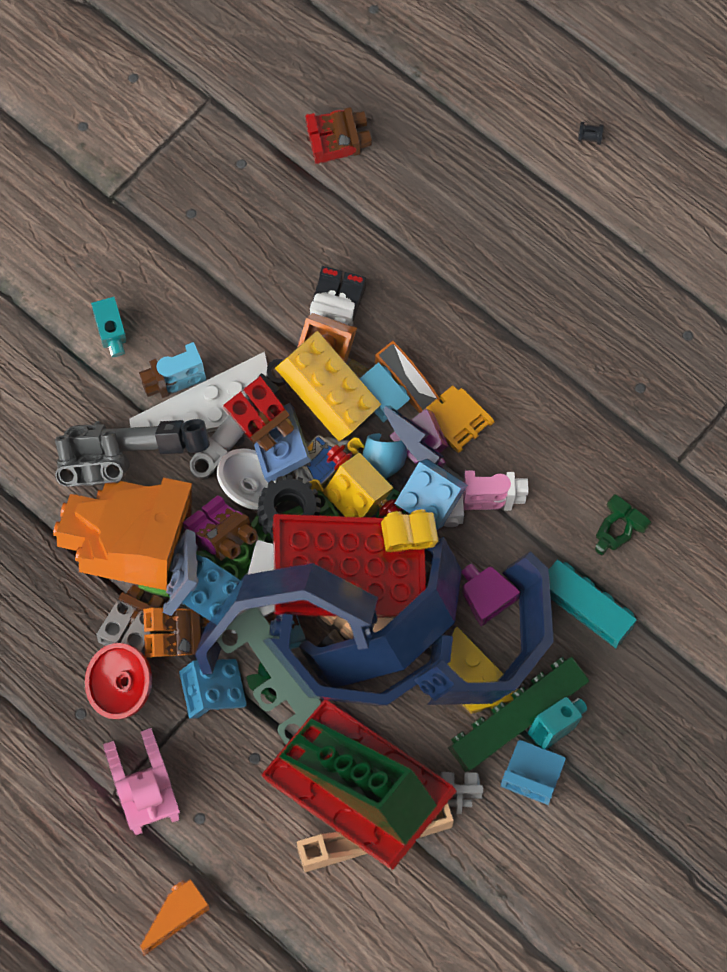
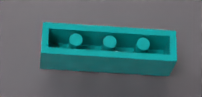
[548,559,637,649]

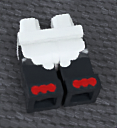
[310,266,366,326]

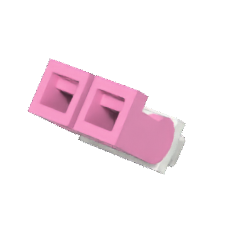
[463,471,528,511]

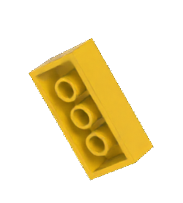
[275,331,381,441]

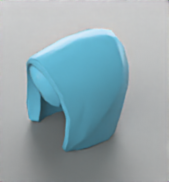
[362,433,407,479]

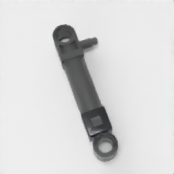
[64,419,210,457]

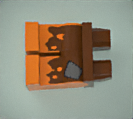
[144,608,209,658]

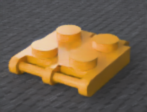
[424,385,495,453]

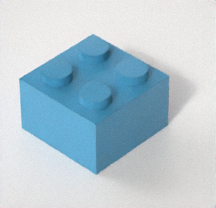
[394,459,468,530]

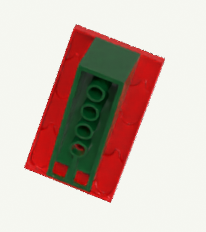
[261,700,457,870]

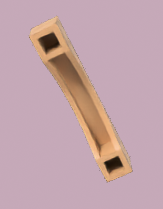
[297,803,453,873]

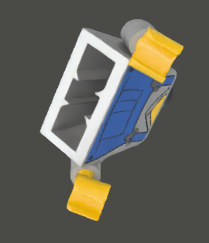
[294,435,365,492]

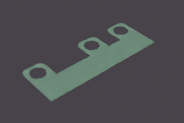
[217,607,321,744]

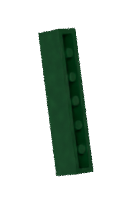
[447,657,589,772]

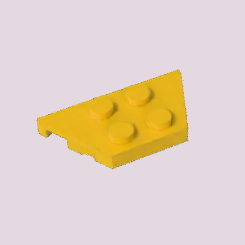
[447,627,518,714]

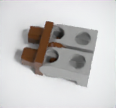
[97,585,165,656]

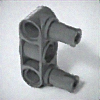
[54,430,130,487]

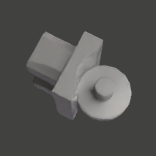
[440,772,483,814]

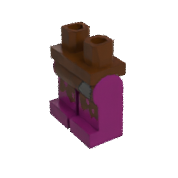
[183,495,258,561]

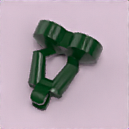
[595,494,651,556]

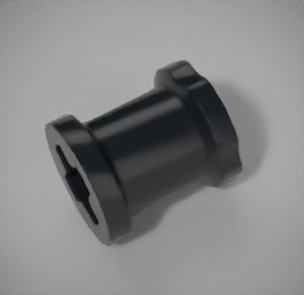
[578,121,604,145]

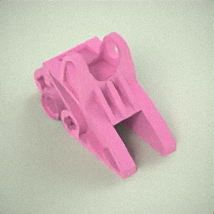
[103,728,180,835]

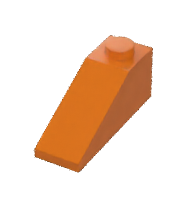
[140,880,210,955]

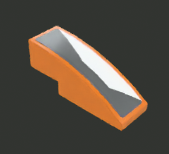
[375,341,441,413]

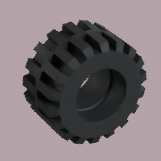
[257,475,321,540]

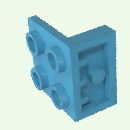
[169,554,241,621]
[179,659,247,719]
[500,740,566,805]

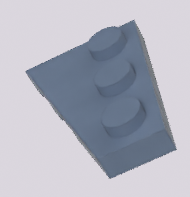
[163,529,199,616]

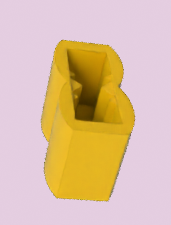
[381,509,438,552]

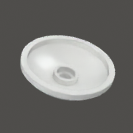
[217,449,286,510]

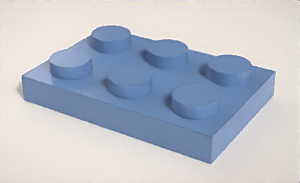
[254,403,311,483]

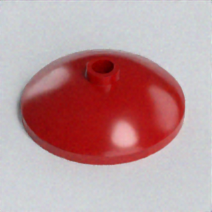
[85,643,152,719]

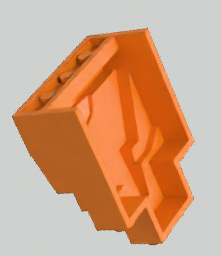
[53,477,192,590]

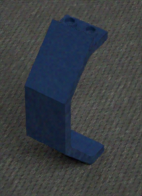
[299,536,462,688]
[414,551,554,705]
[195,563,378,675]
[262,614,453,706]

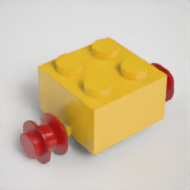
[323,445,404,518]

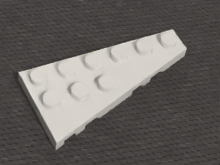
[129,352,267,432]

